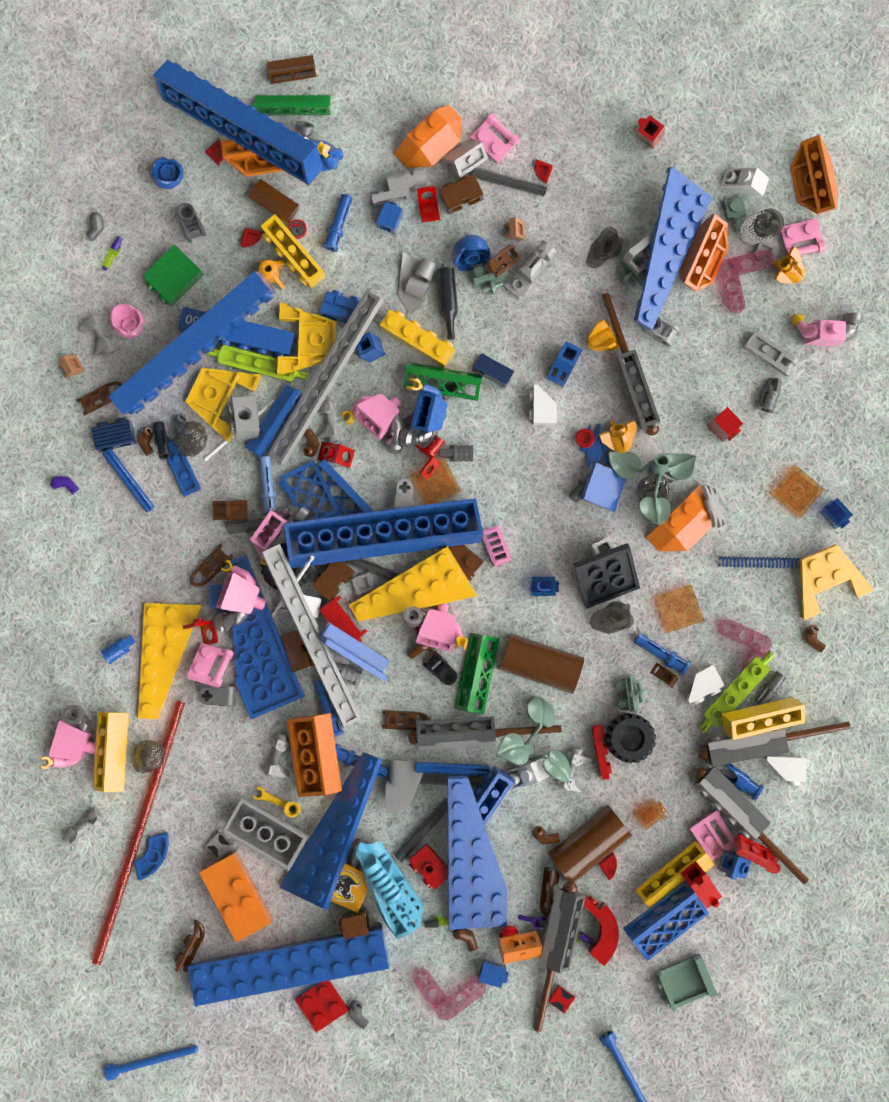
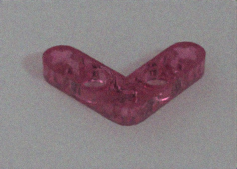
[720,250,775,314]
[718,619,772,672]
[414,969,486,1021]

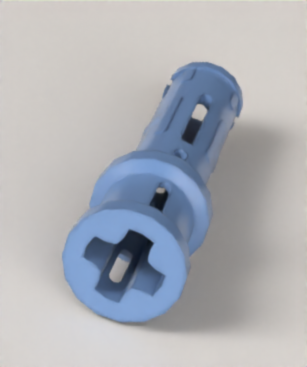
[259,456,277,515]

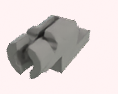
[371,167,427,208]
[504,240,557,299]

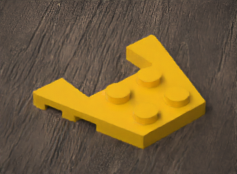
[277,303,336,375]
[185,368,262,443]
[800,544,874,620]

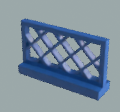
[623,881,709,961]

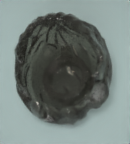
[174,421,207,457]
[636,475,670,503]
[131,740,166,774]

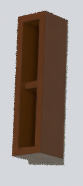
[267,55,317,84]
[248,179,299,223]

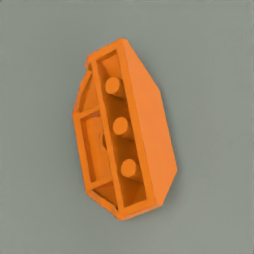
[394,105,462,168]
[221,130,296,177]
[790,135,839,215]
[679,214,728,292]
[646,485,712,551]

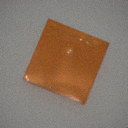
[410,458,462,505]
[770,465,825,519]
[655,585,704,633]

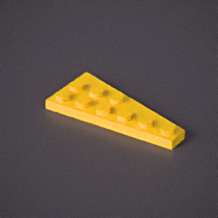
[349,546,477,621]
[138,603,203,719]

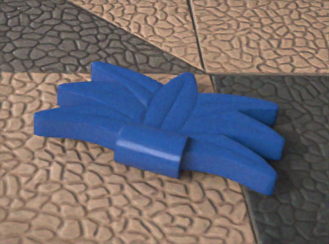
[580,423,610,468]

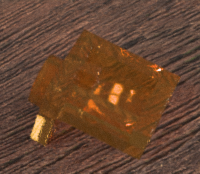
[634,800,666,830]

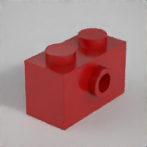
[707,407,743,442]
[409,843,448,890]

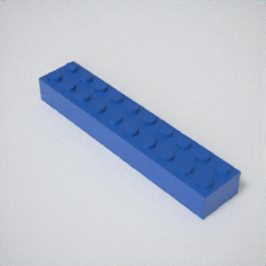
[153,59,323,185]
[109,271,276,415]
[284,498,483,568]
[188,925,390,1006]

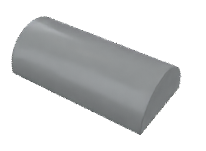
[222,797,309,871]

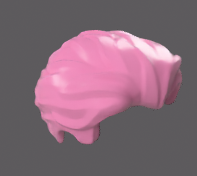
[110,304,145,339]

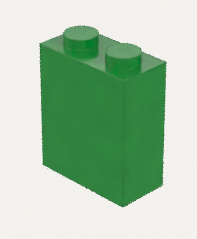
[142,244,204,306]

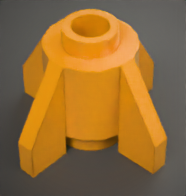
[770,246,806,284]
[257,259,286,289]
[586,319,619,352]
[599,420,637,453]

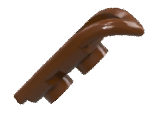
[487,245,520,278]
[76,381,122,416]
[190,544,234,587]
[382,710,431,731]
[540,867,560,918]
[174,920,205,972]

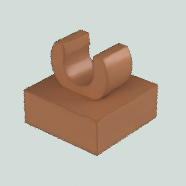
[503,217,525,241]
[58,354,85,378]

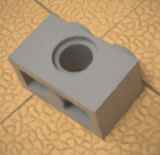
[228,396,260,440]

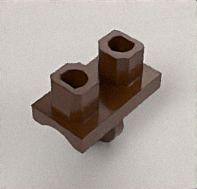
[212,500,248,521]

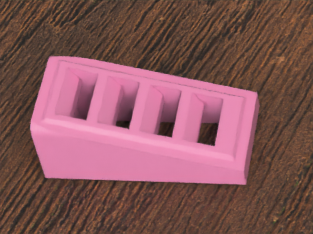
[482,525,512,567]

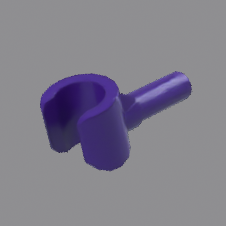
[518,914,547,929]

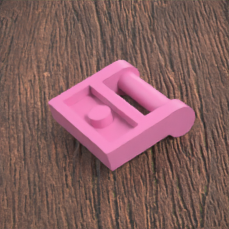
[470,113,520,164]
[779,218,826,257]
[187,643,234,688]
[689,810,735,861]

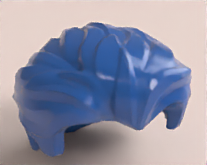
[150,157,184,189]

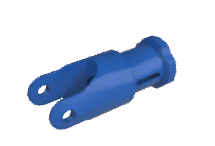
[720,763,764,800]

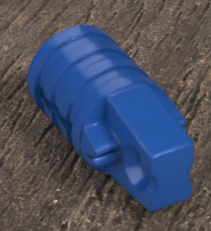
[100,635,136,665]

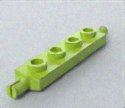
[207,345,308,383]
[699,650,775,733]

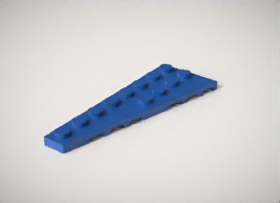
[280,752,382,909]

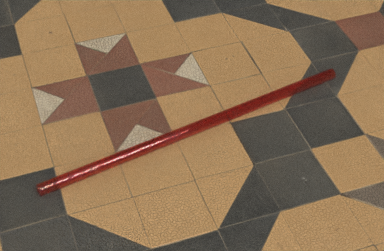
[92,700,186,965]

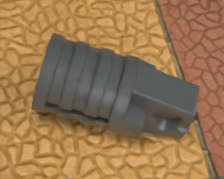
[757,377,782,413]
[439,445,474,462]

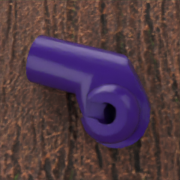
[50,476,79,495]

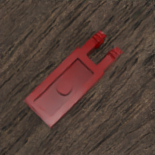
[592,725,612,780]
[734,834,781,874]

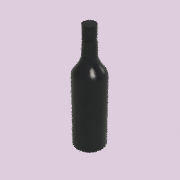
[436,267,458,340]

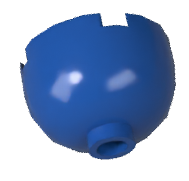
[452,235,491,271]

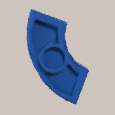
[134,832,169,881]

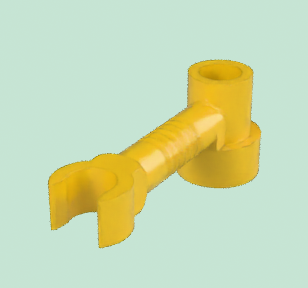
[253,787,301,817]

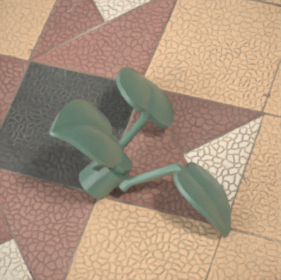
[609,451,696,525]
[496,696,571,783]

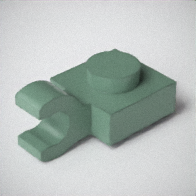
[723,197,746,232]

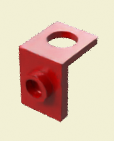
[417,186,440,223]
[317,442,355,468]
[183,618,218,645]

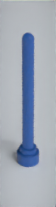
[599,1030,647,1102]
[104,1045,199,1081]

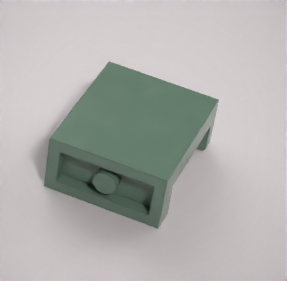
[655,954,718,1012]

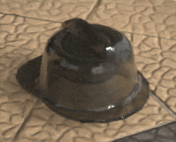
[740,208,784,245]
[586,226,624,268]
[590,601,634,634]

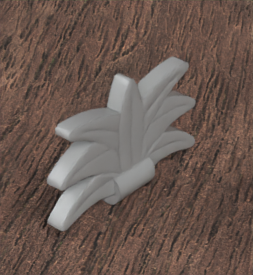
[701,485,726,528]

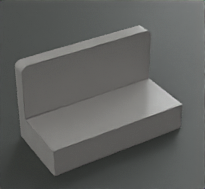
[442,139,488,178]

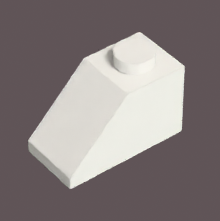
[764,756,806,785]

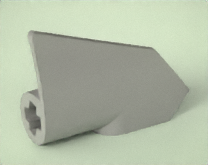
[398,252,436,312]
[385,760,423,815]

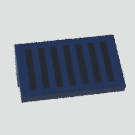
[472,353,514,388]

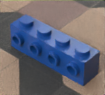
[473,765,514,825]

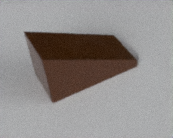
[650,663,679,688]

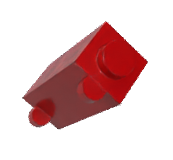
[638,115,665,149]
[319,595,368,642]
[680,861,722,909]

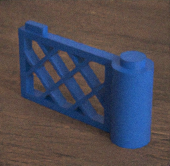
[279,460,342,521]

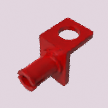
[415,435,445,480]

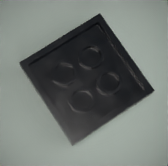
[573,543,640,609]

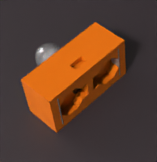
[498,931,542,964]

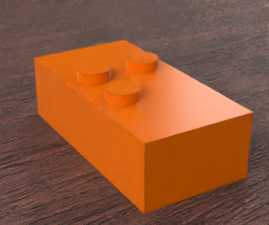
[287,713,342,797]
[199,851,273,943]

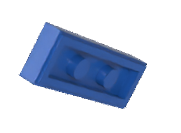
[166,438,201,497]

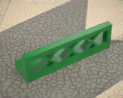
[253,95,331,116]
[403,362,483,401]
[455,633,500,714]

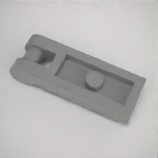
[743,330,799,377]

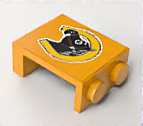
[331,863,368,913]

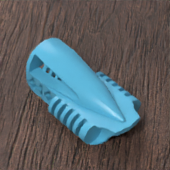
[355,842,424,938]

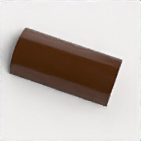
[499,633,584,694]
[548,805,632,882]

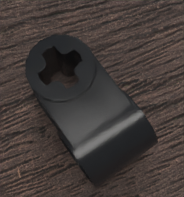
[422,650,458,685]

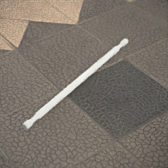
[204,400,275,461]
[271,556,314,617]

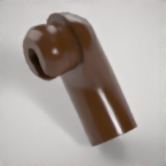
[138,427,154,456]
[303,428,319,457]
[805,624,826,653]
[407,643,435,659]
[532,826,560,845]
[453,929,478,952]

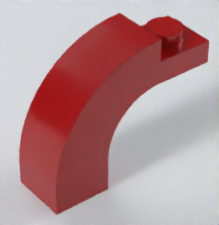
[584,895,619,966]

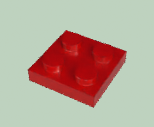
[295,980,349,1033]

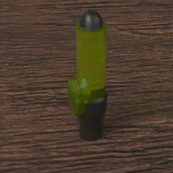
[424,916,448,928]

